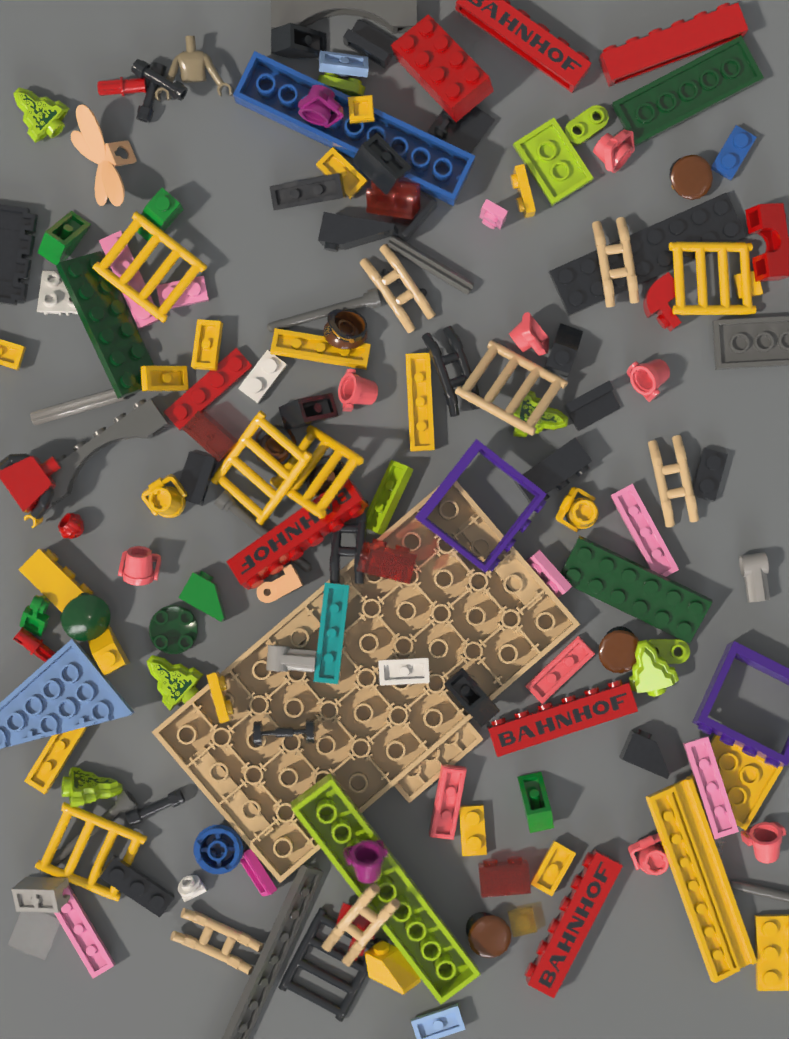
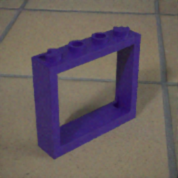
[415,439,547,573]
[692,641,789,768]

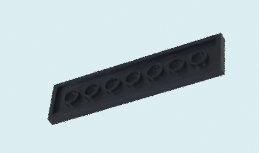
[549,192,746,316]

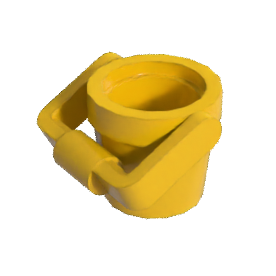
[141,474,188,518]
[556,487,599,532]

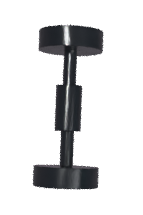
[253,718,315,746]

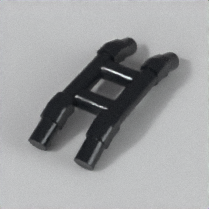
[422,326,480,417]
[330,500,368,584]

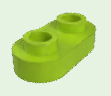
[317,72,365,97]
[564,105,609,146]
[647,639,690,664]

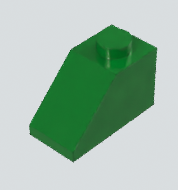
[137,188,184,242]
[37,211,91,265]
[178,570,226,622]
[517,772,554,833]

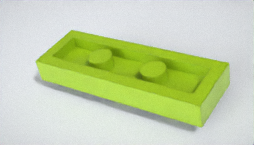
[366,460,414,535]

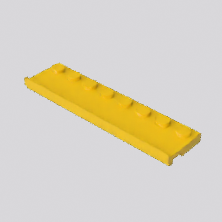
[645,776,757,983]

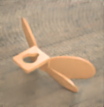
[71,104,137,207]

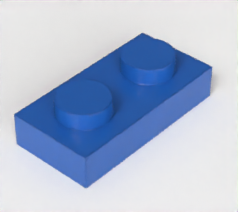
[711,125,757,181]

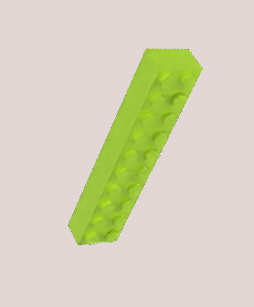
[291,772,481,1005]

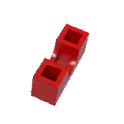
[745,203,789,282]

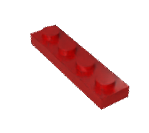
[164,348,253,431]

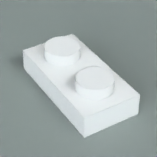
[238,350,287,404]
[379,658,430,685]

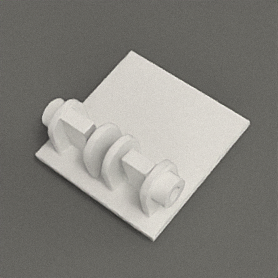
[37,271,78,316]

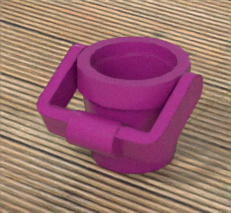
[298,85,344,128]
[343,840,388,883]

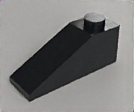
[318,212,398,252]

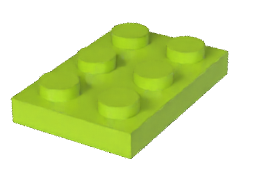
[513,118,593,206]

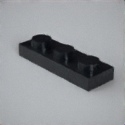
[269,173,346,210]
[99,855,174,918]

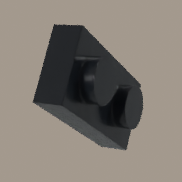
[693,448,728,502]

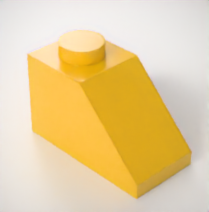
[88,625,130,676]
[365,940,421,995]

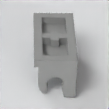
[11,877,70,913]

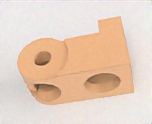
[257,564,304,603]

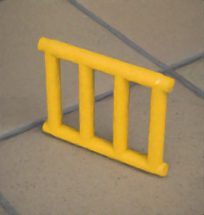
[92,211,207,323]
[669,242,757,315]
[211,411,313,525]
[270,425,364,519]
[35,802,147,902]

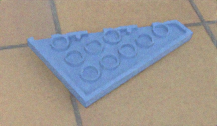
[0,639,134,749]

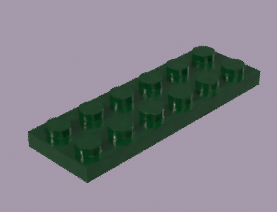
[612,36,764,147]
[56,251,154,399]
[560,535,712,644]

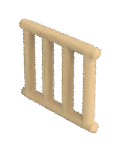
[455,340,568,436]

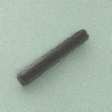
[388,236,474,295]

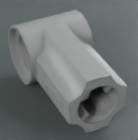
[739,552,770,603]
[266,645,316,672]

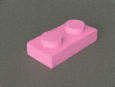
[479,199,508,229]
[156,276,209,309]
[526,550,572,598]

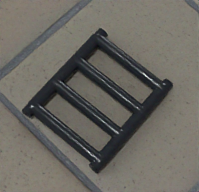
[278,908,382,1022]

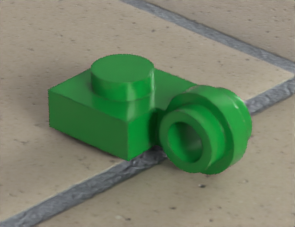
[19,595,50,637]

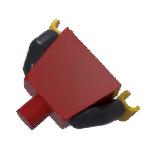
[0,453,61,528]

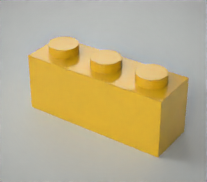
[18,549,94,612]

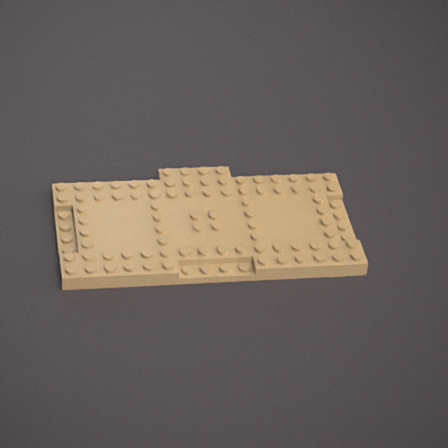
[152,481,580,883]

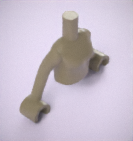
[155,36,234,101]

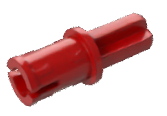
[97,77,147,97]
[13,627,55,662]

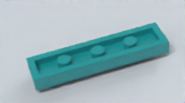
[313,583,350,684]

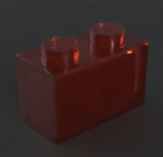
[356,539,417,584]
[478,856,531,898]

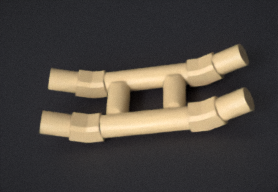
[592,217,640,307]
[360,244,436,333]
[648,435,699,527]
[321,884,400,967]
[170,908,264,975]

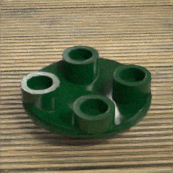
[60,592,111,641]
[149,605,198,654]

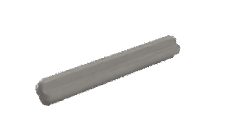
[30,389,126,425]

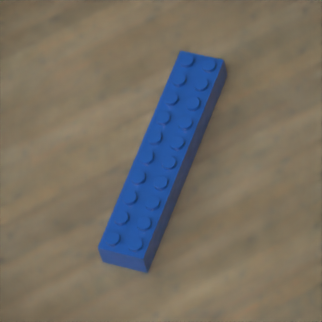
[233,51,476,206]

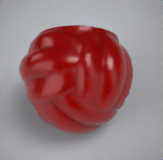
[58,513,84,539]

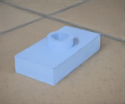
[319,51,369,78]
[411,1004,466,1039]

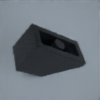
[271,23,327,58]
[544,323,583,377]
[279,393,339,430]
[444,668,500,727]
[619,729,670,779]

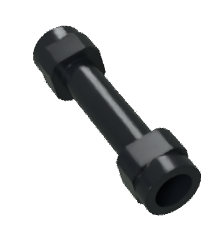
[131,59,188,101]
[136,62,167,123]
[125,789,185,827]

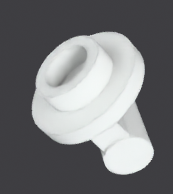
[178,875,207,902]

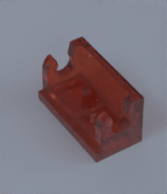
[366,181,421,219]
[183,410,238,462]

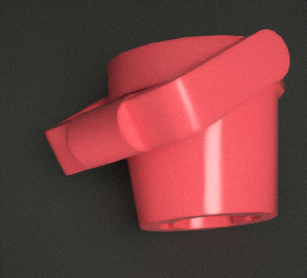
[593,129,635,173]
[509,312,549,356]
[626,359,670,402]
[338,369,378,412]
[118,546,161,586]
[740,822,786,864]
[628,833,669,875]

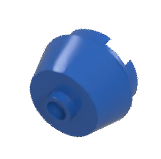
[194,825,243,874]

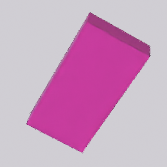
[240,848,277,897]

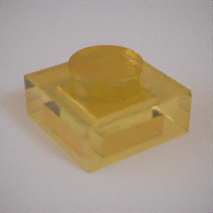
[507,906,537,937]

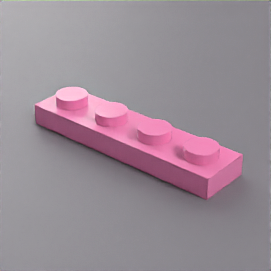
[99,231,160,330]
[610,484,679,577]
[683,736,739,839]
[54,885,115,978]

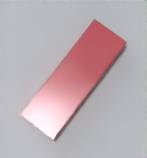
[525,636,595,704]
[429,764,467,840]

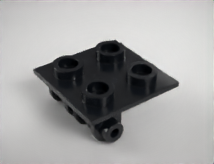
[428,106,495,154]

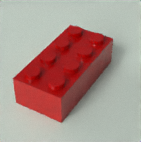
[391,14,494,122]

